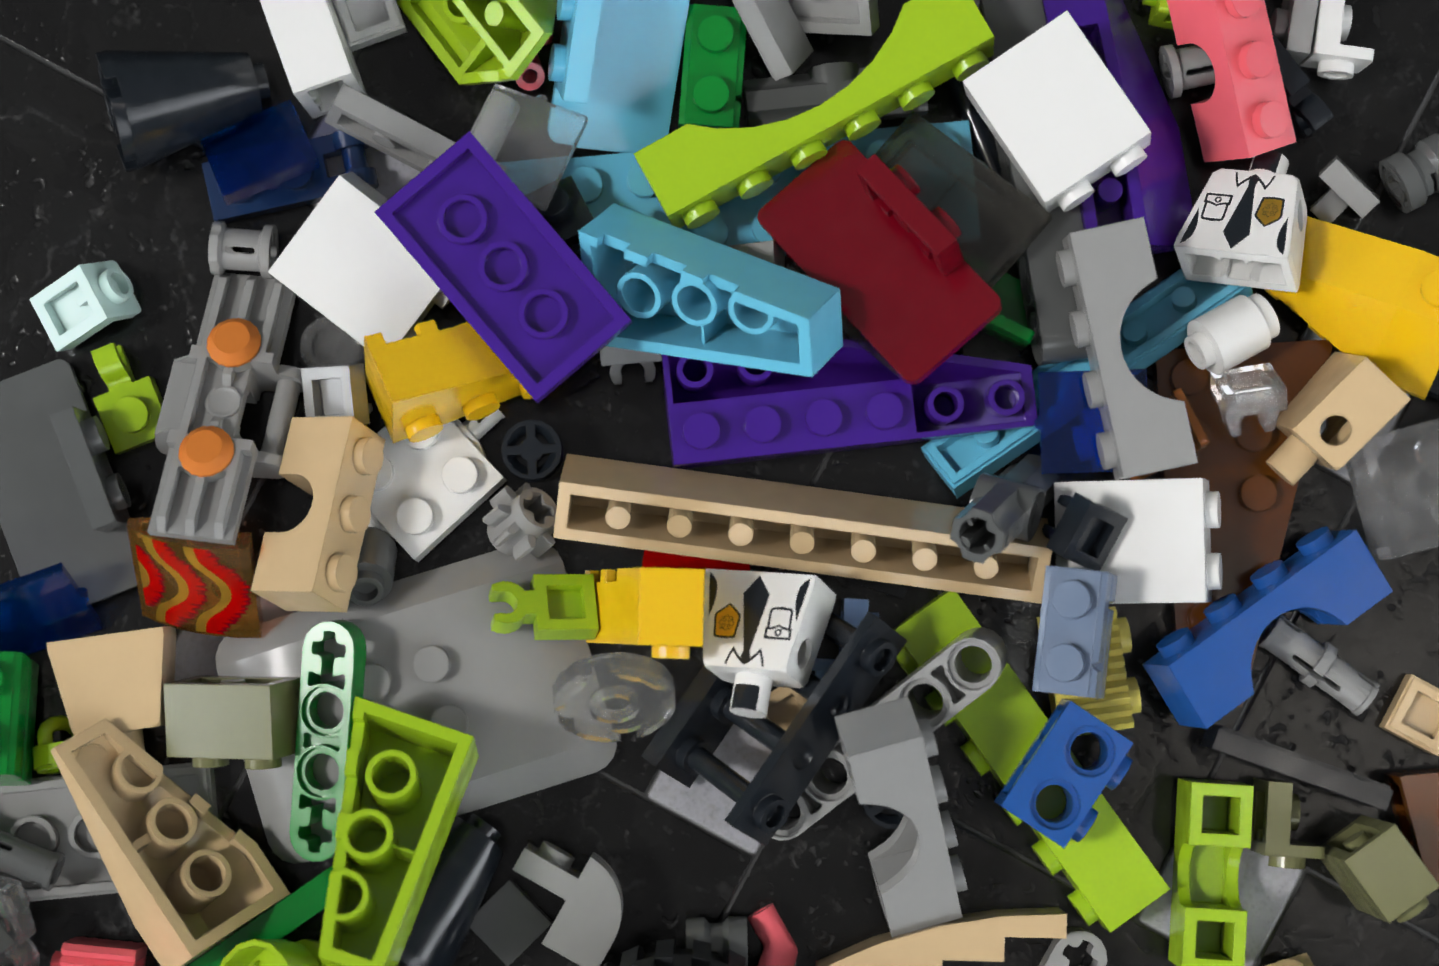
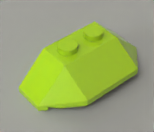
[396,0,557,86]

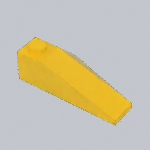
[1264,216,1439,400]

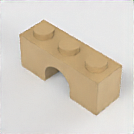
[251,416,385,612]

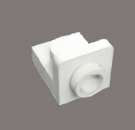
[1299,0,1374,80]

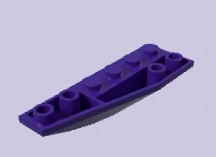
[1042,0,1193,254]
[661,339,1038,469]

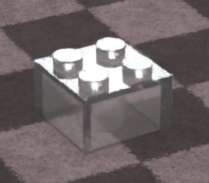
[1345,419,1439,561]

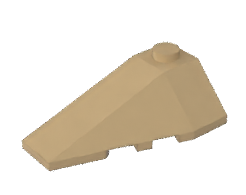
[51,718,290,966]

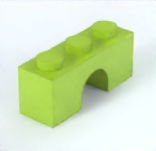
[1168,778,1254,966]

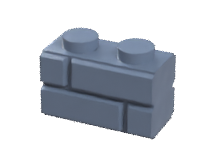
[1032,565,1118,699]

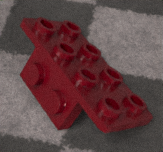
[758,140,1002,385]

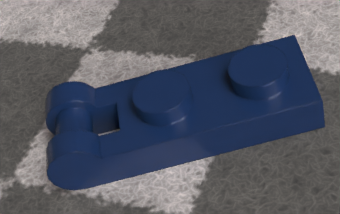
[201,130,379,223]

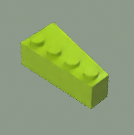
[318,696,479,966]

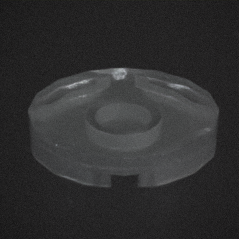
[552,652,676,743]

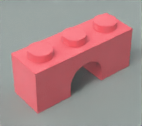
[1167,0,1297,163]

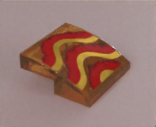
[127,518,263,638]

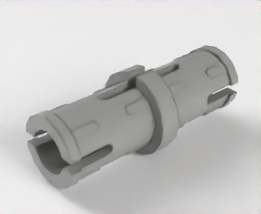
[1258,614,1380,716]

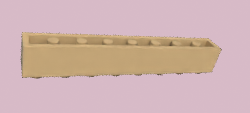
[553,454,1052,604]

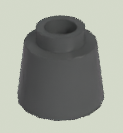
[350,527,398,606]

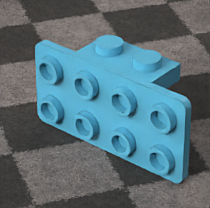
[548,0,690,153]

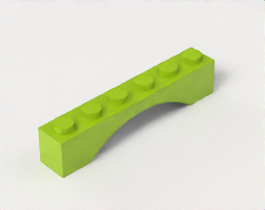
[633,0,994,229]

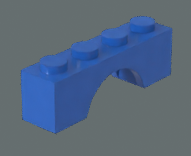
[1142,527,1393,729]

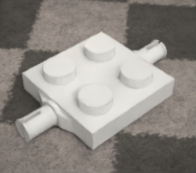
[368,409,507,562]

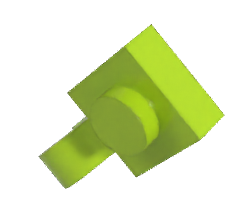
[91,342,163,455]

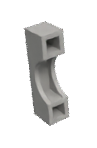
[1056,217,1198,480]
[834,696,968,937]

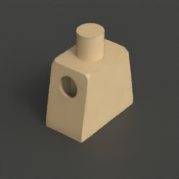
[1266,351,1411,486]
[46,626,177,750]

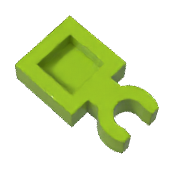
[488,574,599,640]

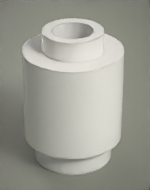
[1184,293,1280,375]

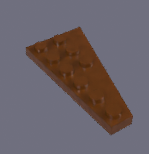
[1152,339,1333,708]

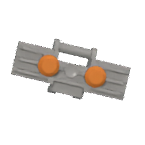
[147,273,303,545]

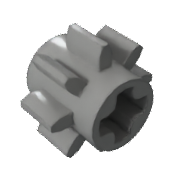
[482,483,557,561]

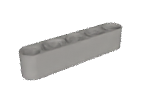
[772,627,1008,841]

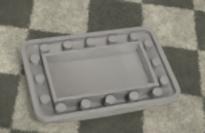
[215,547,617,864]

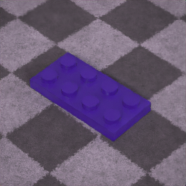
[374,131,633,403]

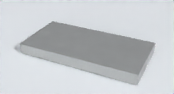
[0,762,218,905]

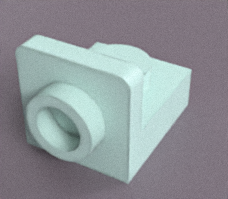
[29,260,141,352]

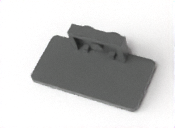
[0,359,142,621]

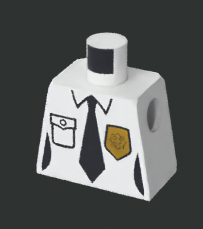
[1174,150,1307,293]
[703,568,836,719]

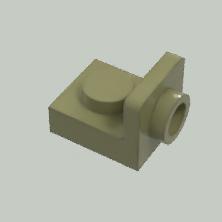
[1250,778,1325,869]

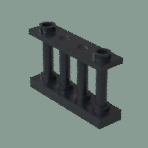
[641,567,908,847]

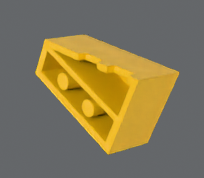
[364,320,533,443]
[585,567,705,659]

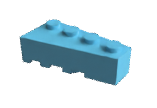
[578,203,843,377]

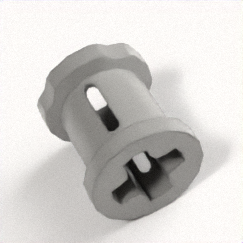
[1159,44,1215,99]
[208,221,279,279]

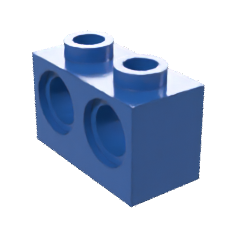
[994,699,1134,848]

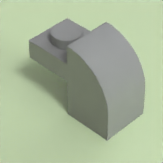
[512,841,624,966]

